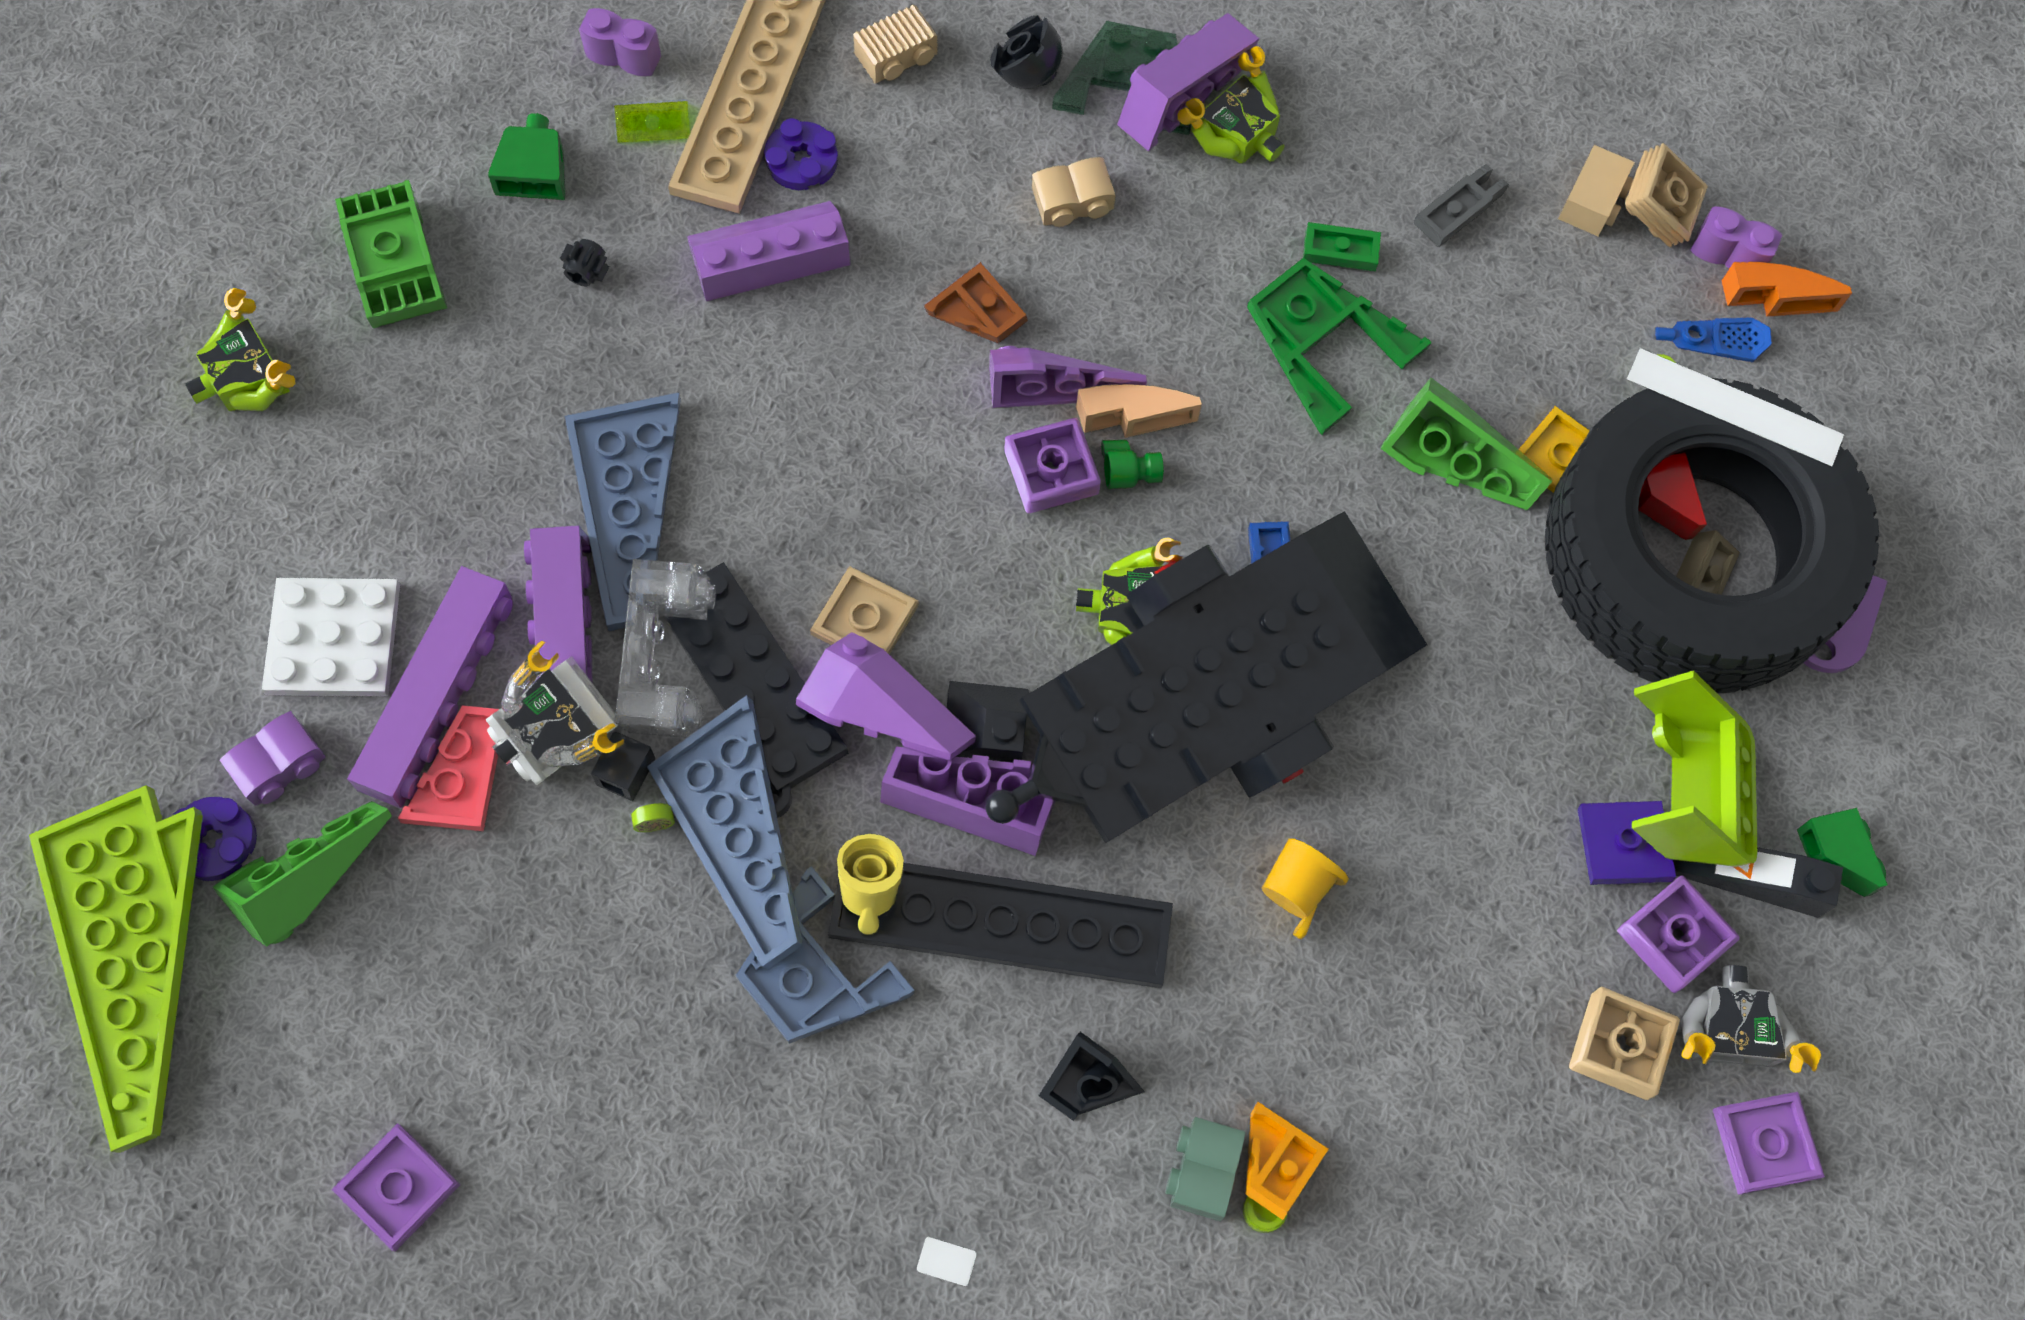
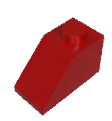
[1638,453,1707,540]

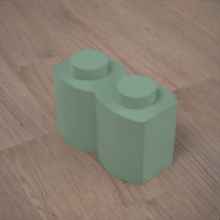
[1165,1117,1245,1222]

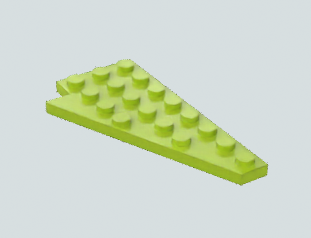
[29,785,203,1153]

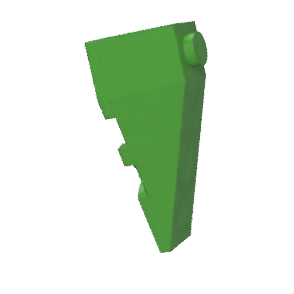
[213,801,392,947]

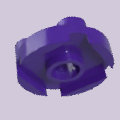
[764,118,838,191]
[172,797,257,881]

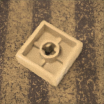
[1625,143,1708,247]
[1569,987,1680,1100]

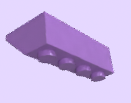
[687,201,850,301]

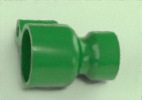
[1101,439,1164,489]

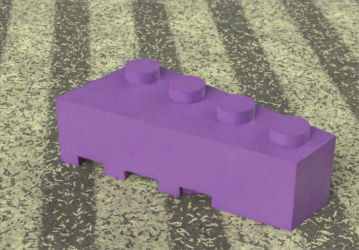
[524,526,592,685]

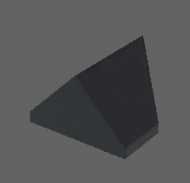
[1039,1032,1145,1121]

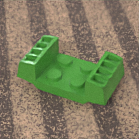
[335,180,447,328]

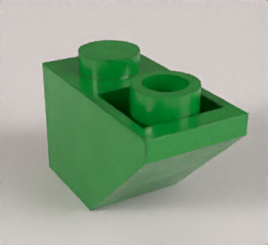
[1797,808,1888,897]

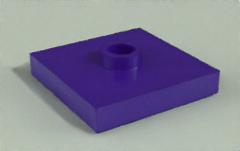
[1577,801,1676,885]

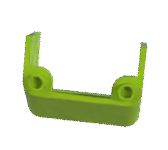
[1632,671,1757,867]

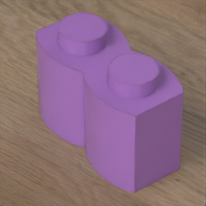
[579,8,661,76]
[1690,207,1782,268]
[220,711,326,806]

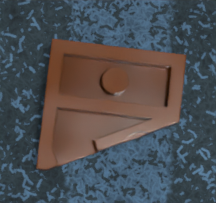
[924,262,1028,344]

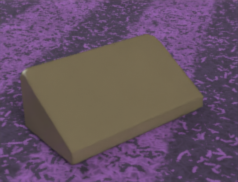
[1676,530,1740,595]

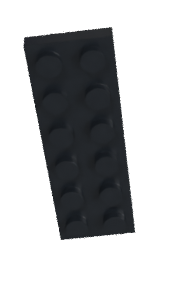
[655,562,849,796]

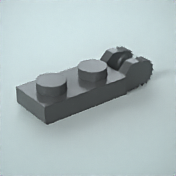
[1414,164,1509,247]

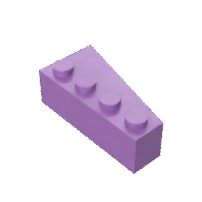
[1117,13,1259,151]
[880,746,1056,856]

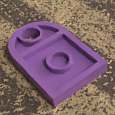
[1804,575,1887,673]

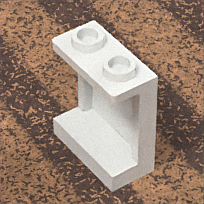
[486,656,622,785]

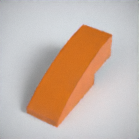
[1722,262,1852,317]

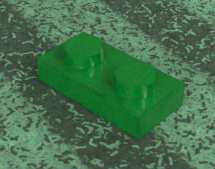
[1303,222,1381,271]

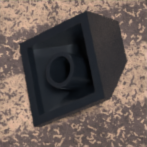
[946,681,1029,763]

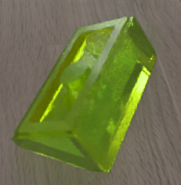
[614,101,691,143]

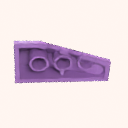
[989,346,1147,408]
[796,632,976,761]

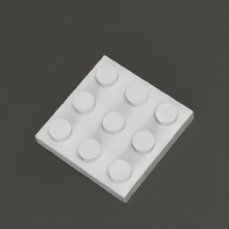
[262,578,400,696]

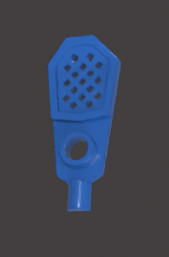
[1655,317,1771,363]

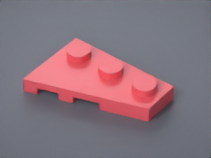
[397,705,499,831]

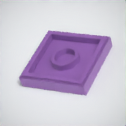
[1713,1092,1825,1195]
[331,1123,461,1252]

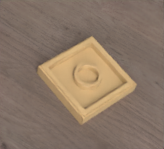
[810,566,919,655]

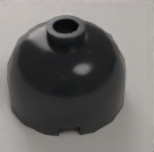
[990,15,1063,89]

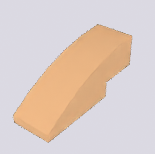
[1076,384,1202,438]

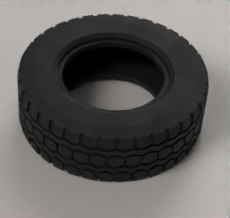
[1545,378,1879,694]

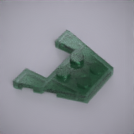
[1052,21,1191,135]

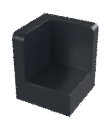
[591,732,655,801]

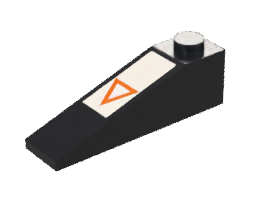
[1673,847,1843,918]

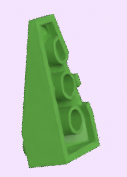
[1380,378,1552,510]

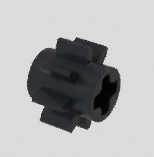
[560,239,610,287]

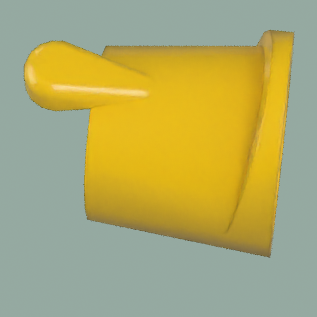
[1262,839,1349,939]

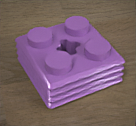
[1004,418,1101,513]
[1617,876,1740,993]

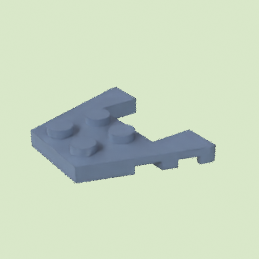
[736,866,915,1044]

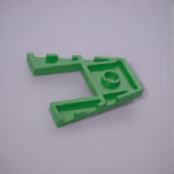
[1247,258,1432,435]

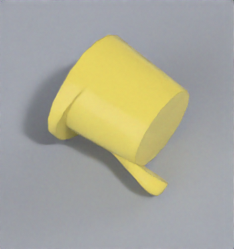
[837,834,904,935]

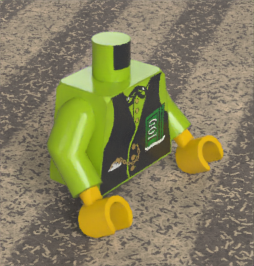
[1177,46,1285,164]
[185,288,295,411]
[1076,538,1183,645]

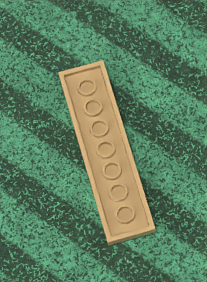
[668,0,826,214]

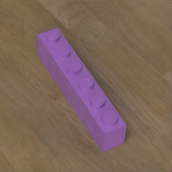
[347,566,513,809]

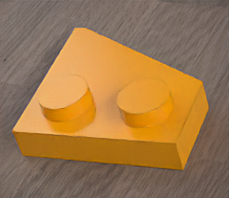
[1246,1102,1328,1220]

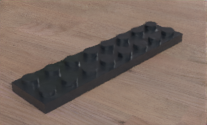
[828,863,1173,989]

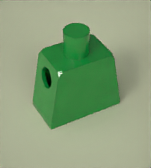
[488,113,565,200]

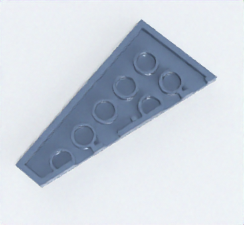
[565,393,681,631]
[647,695,803,970]

